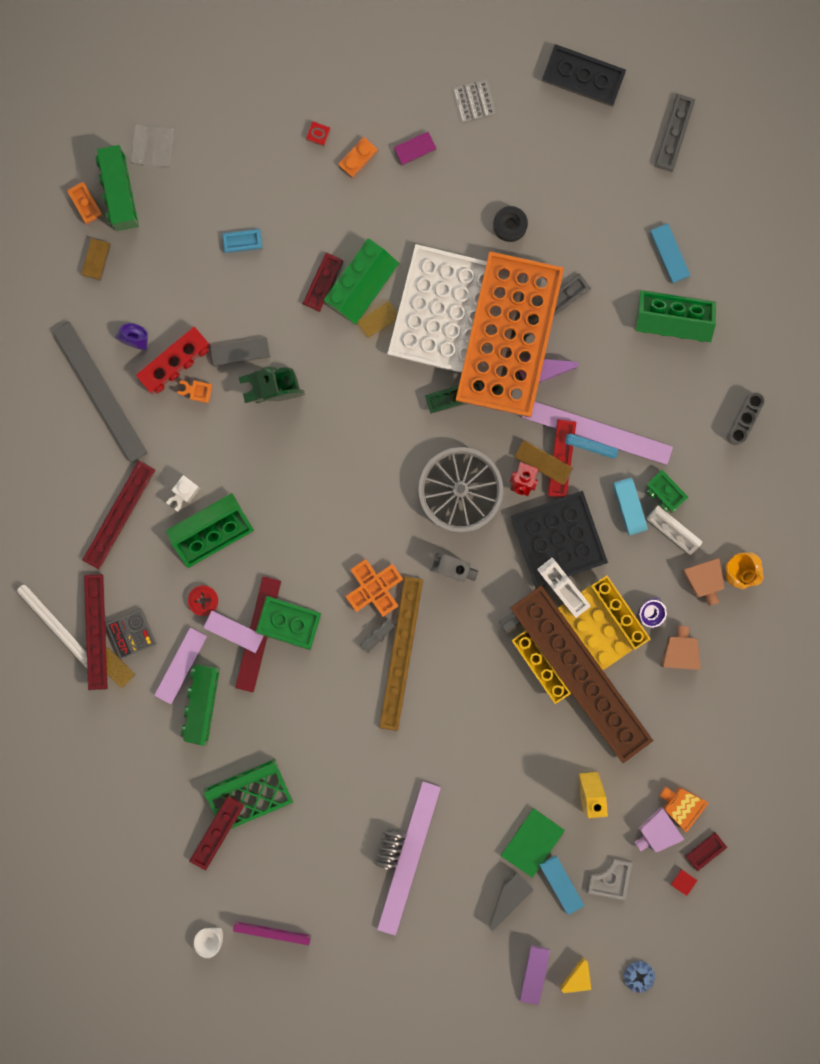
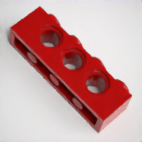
[136,326,211,395]

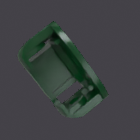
[238,366,305,404]

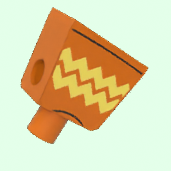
[659,787,709,832]

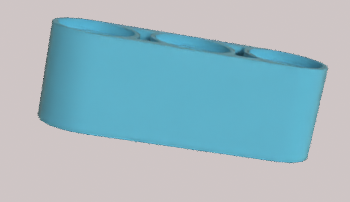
[613,478,648,536]

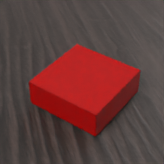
[670,869,698,896]

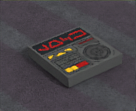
[106,609,157,659]

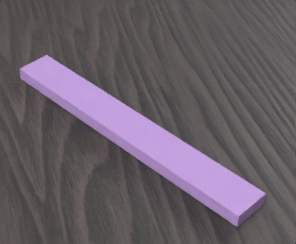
[522,402,673,465]
[377,781,441,936]

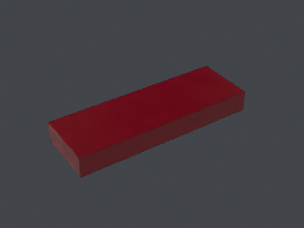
[302,252,343,312]

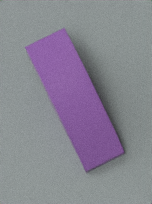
[519,945,550,1005]

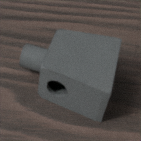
[431,553,478,582]

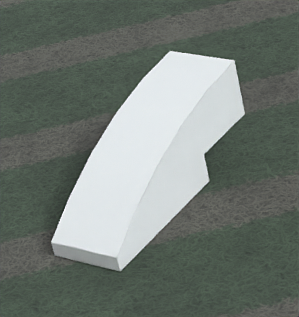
[537,558,591,618]

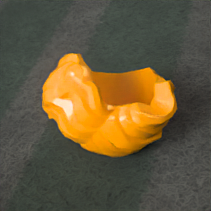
[725,552,764,589]

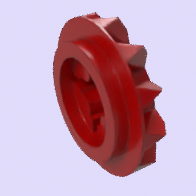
[188,585,219,616]

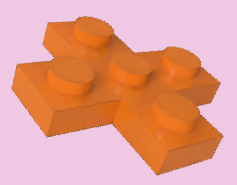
[345,559,404,617]

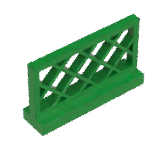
[204,759,293,829]

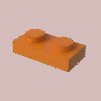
[338,137,378,178]
[67,181,103,225]

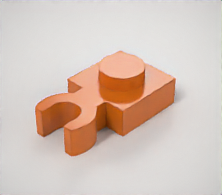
[177,380,213,404]

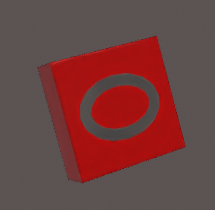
[306,121,331,147]

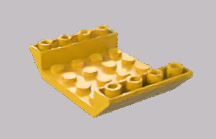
[511,575,651,704]

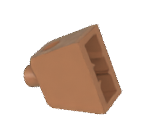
[682,558,724,606]
[661,626,701,670]

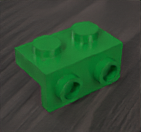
[645,470,688,513]

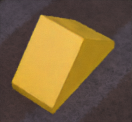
[560,957,591,993]

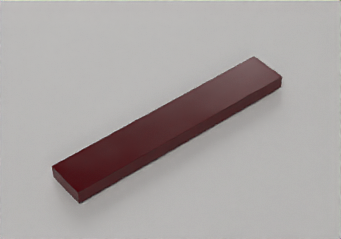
[82,460,156,570]
[84,574,108,691]
[235,576,282,693]

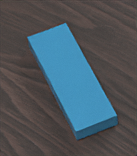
[650,223,691,284]
[539,855,585,915]

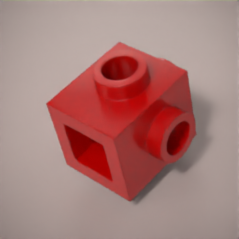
[509,462,538,496]

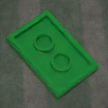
[255,596,321,651]
[500,808,565,878]

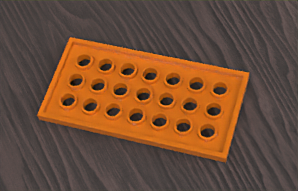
[456,251,564,418]

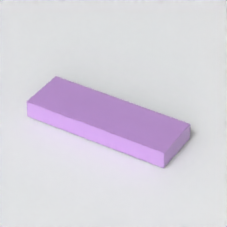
[204,611,264,653]

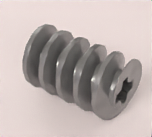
[373,828,407,871]

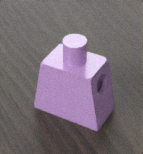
[634,807,684,853]

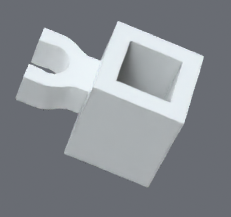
[166,475,201,512]

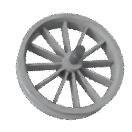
[418,447,503,533]

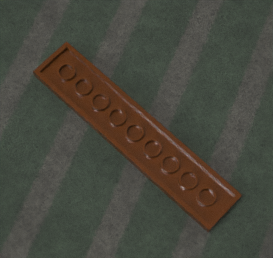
[510,585,654,763]

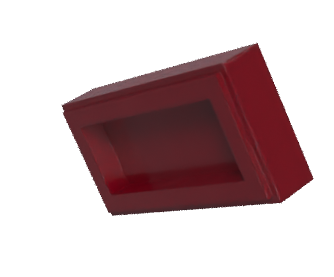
[685,832,728,871]

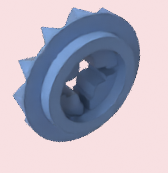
[624,961,655,993]

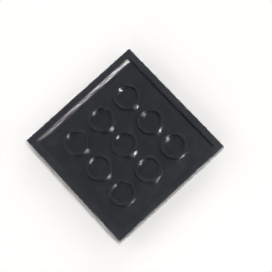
[510,491,608,588]

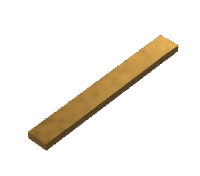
[379,576,424,731]

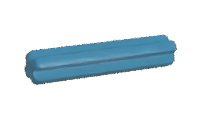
[565,434,618,458]

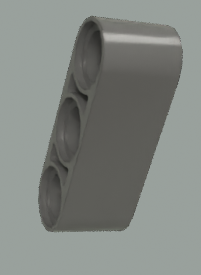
[727,392,765,445]

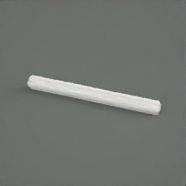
[17,585,87,668]

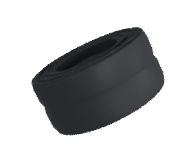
[493,206,528,242]

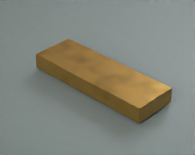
[514,440,573,485]

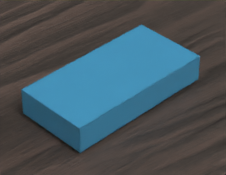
[222,229,263,253]

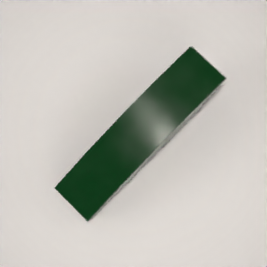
[425,381,503,414]

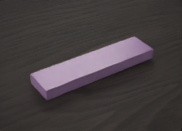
[154,627,208,704]

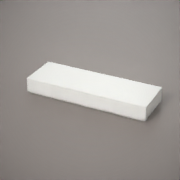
[646,506,702,555]

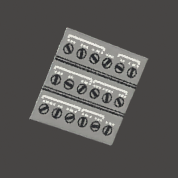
[452,79,496,122]

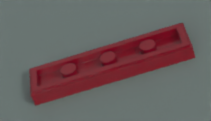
[189,795,245,871]

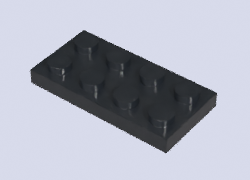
[542,44,626,107]

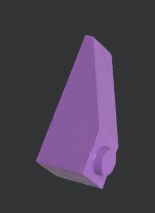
[517,358,579,383]

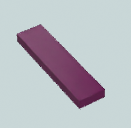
[233,921,311,946]

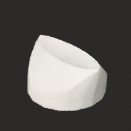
[194,928,223,959]

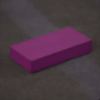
[394,132,436,166]

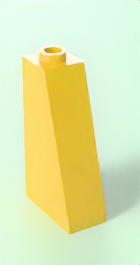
[579,772,608,818]

